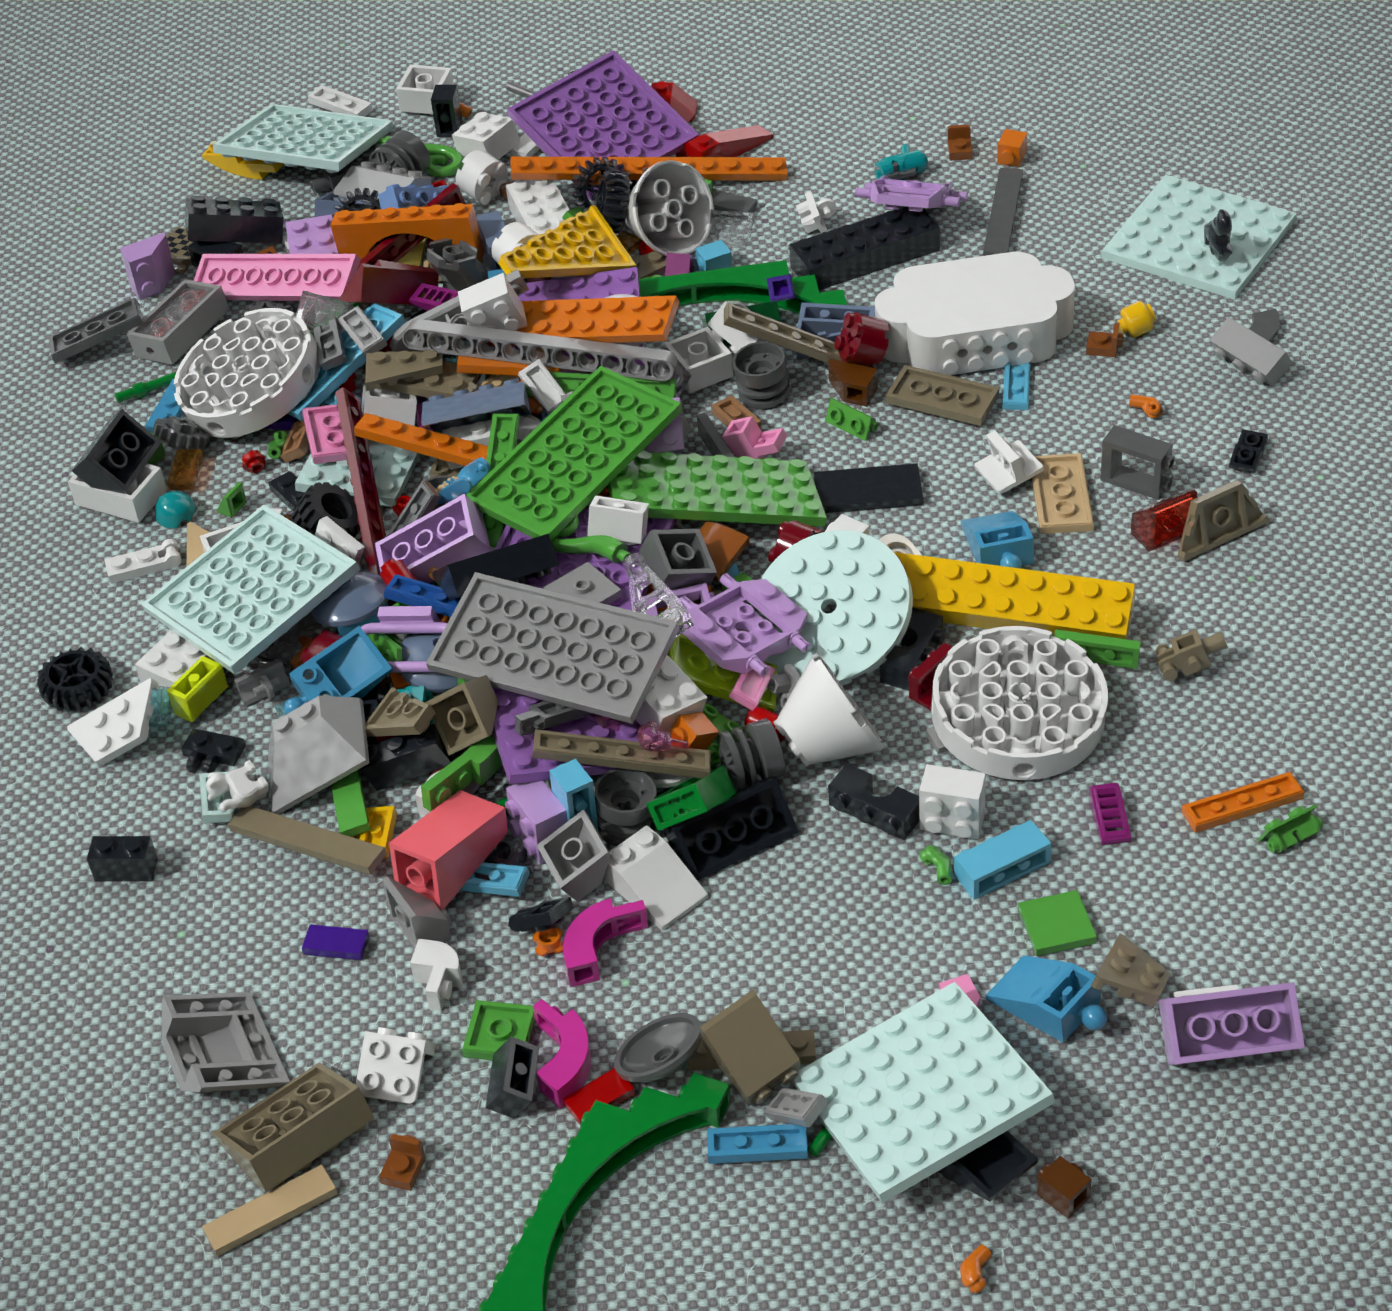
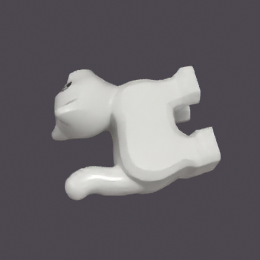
[206,760,269,812]

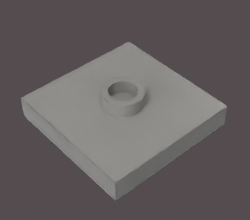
[543,562,622,605]

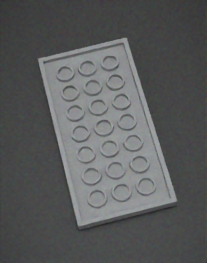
[426,572,680,724]

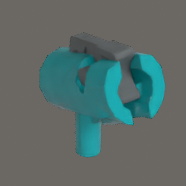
[874,144,928,180]

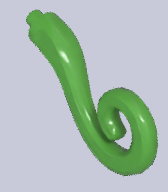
[377,136,464,177]
[551,516,632,563]

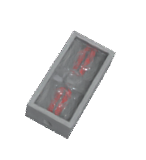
[127,279,230,365]

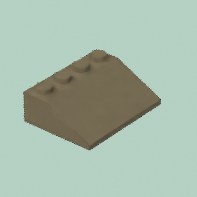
[212,1062,374,1192]

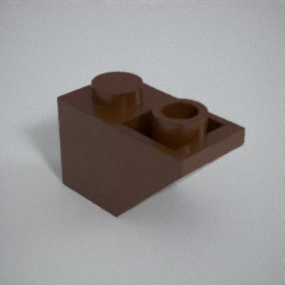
[828,359,878,407]

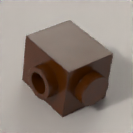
[1037,1156,1092,1219]

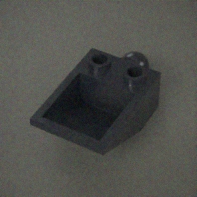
[938,1131,1038,1202]

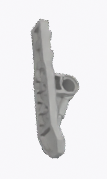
[390,269,529,352]

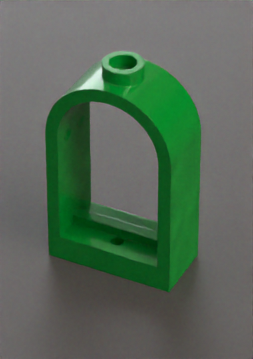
[646,766,736,831]

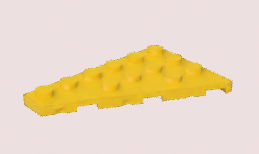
[498,205,636,278]

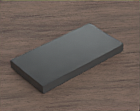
[48,298,143,364]

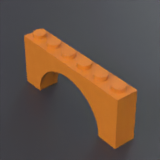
[330,203,485,263]

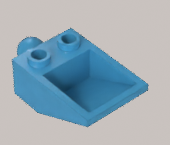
[961,511,1034,569]
[284,626,392,715]
[985,955,1108,1043]

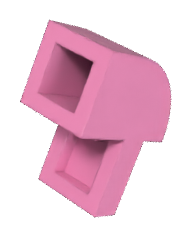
[722,416,788,459]

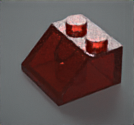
[1131,489,1198,552]

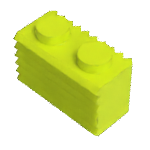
[167,656,228,722]

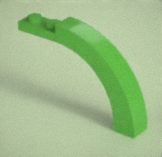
[421,678,502,812]

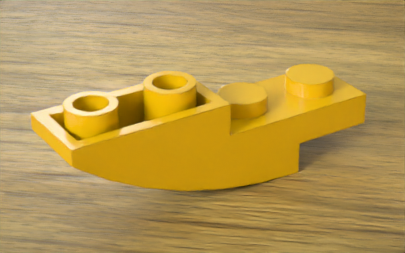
[202,142,284,180]

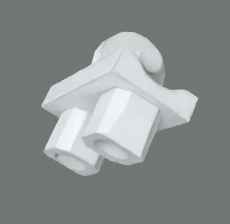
[796,191,836,234]

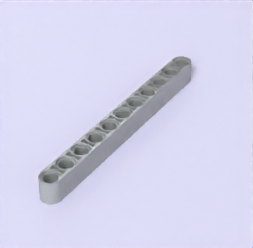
[402,319,678,381]

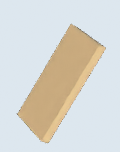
[1031,453,1094,534]

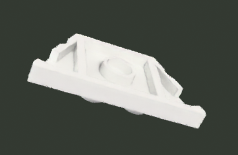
[67,678,159,765]

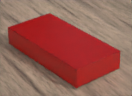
[563,1068,635,1125]

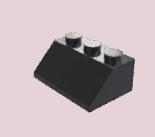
[72,409,161,494]
[359,723,453,791]

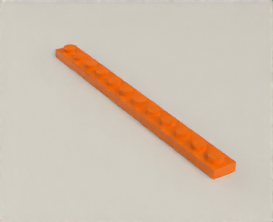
[510,156,788,181]
[354,413,610,498]

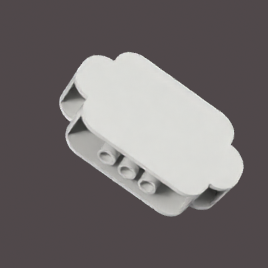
[875,252,1075,375]

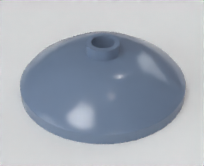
[310,571,389,627]
[400,633,458,693]

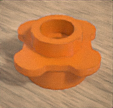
[533,927,563,956]

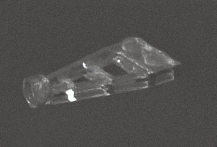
[624,553,694,637]

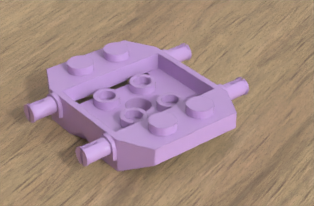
[855,175,968,212]
[678,573,811,677]

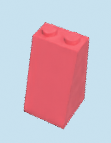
[389,790,508,910]

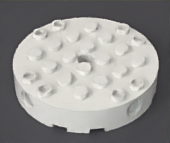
[174,308,321,438]
[931,626,1108,780]

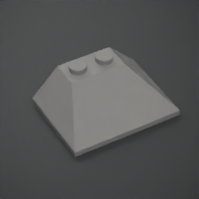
[268,696,369,814]
[162,992,290,1092]

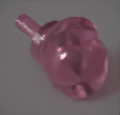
[637,721,688,752]

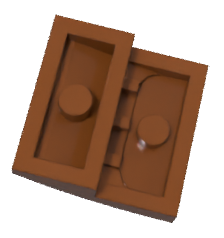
[700,522,750,583]

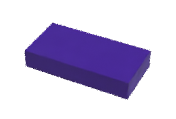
[302,924,370,960]

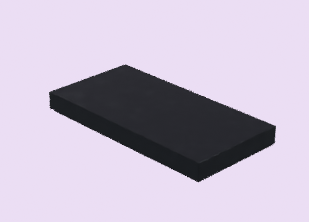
[814,463,924,513]

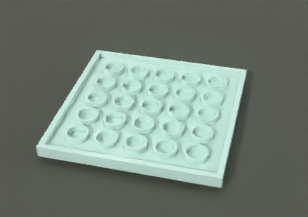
[213,104,393,173]
[1101,175,1297,300]
[141,505,360,674]
[792,982,1056,1203]

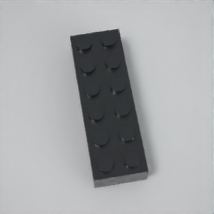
[789,206,940,290]

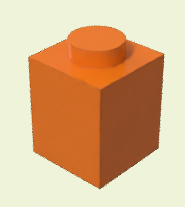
[997,129,1027,167]
[666,712,719,750]

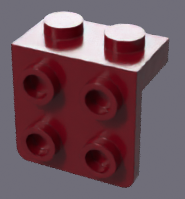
[908,642,952,711]

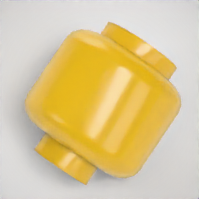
[1117,301,1157,338]

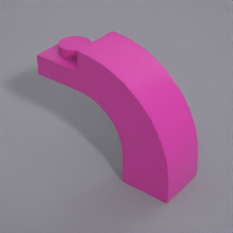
[563,898,648,988]
[533,999,591,1109]

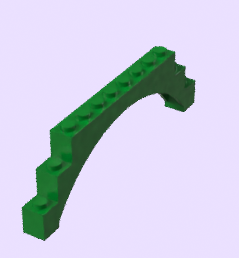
[639,260,847,315]
[478,1073,731,1311]

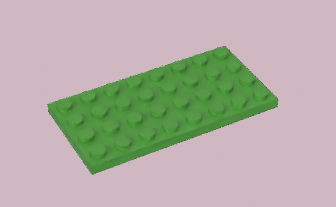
[466,366,683,541]
[607,450,827,527]

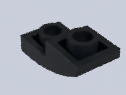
[1229,429,1268,473]

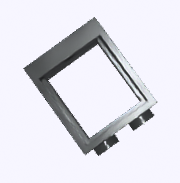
[1100,425,1175,500]

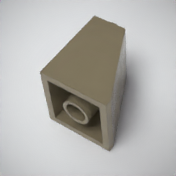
[700,990,801,1106]

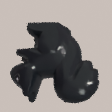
[1204,209,1232,262]

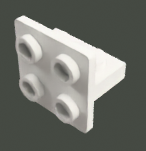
[974,430,1044,495]

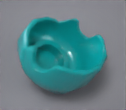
[155,491,196,529]

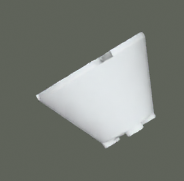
[625,160,714,256]
[773,653,885,767]

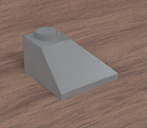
[382,876,452,949]

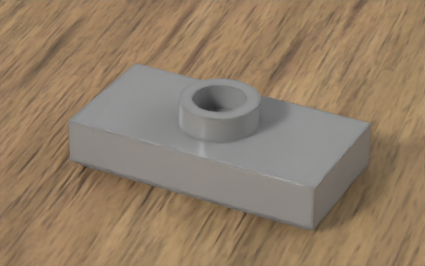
[764,1087,828,1128]

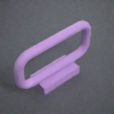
[361,606,447,673]

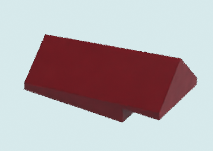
[339,260,439,307]

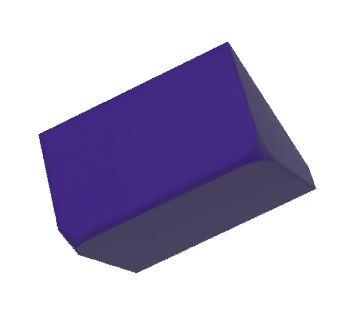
[766,274,795,302]

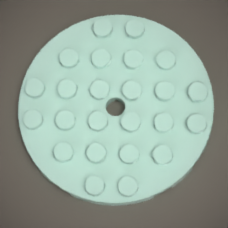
[751,530,913,685]

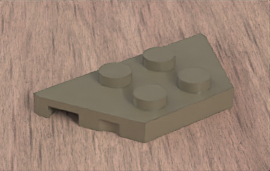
[1178,480,1270,561]
[1091,933,1171,1007]

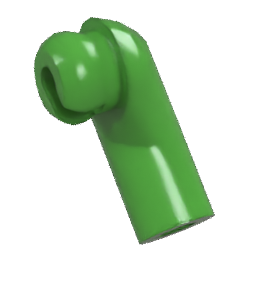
[268,431,288,459]
[920,845,952,885]

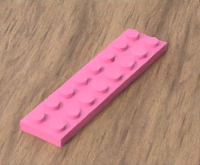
[194,254,361,301]

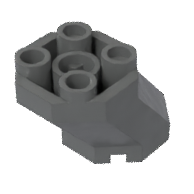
[426,238,489,291]

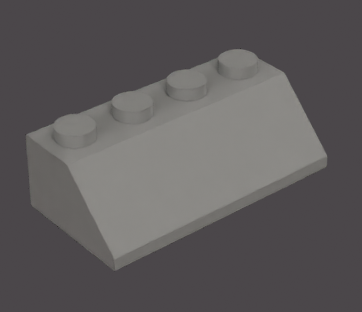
[334,161,432,202]

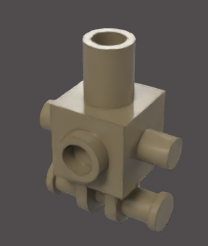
[1156,629,1228,681]

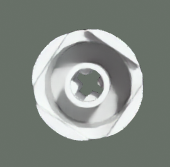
[456,149,508,205]
[492,222,539,264]

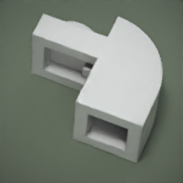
[410,939,463,1011]

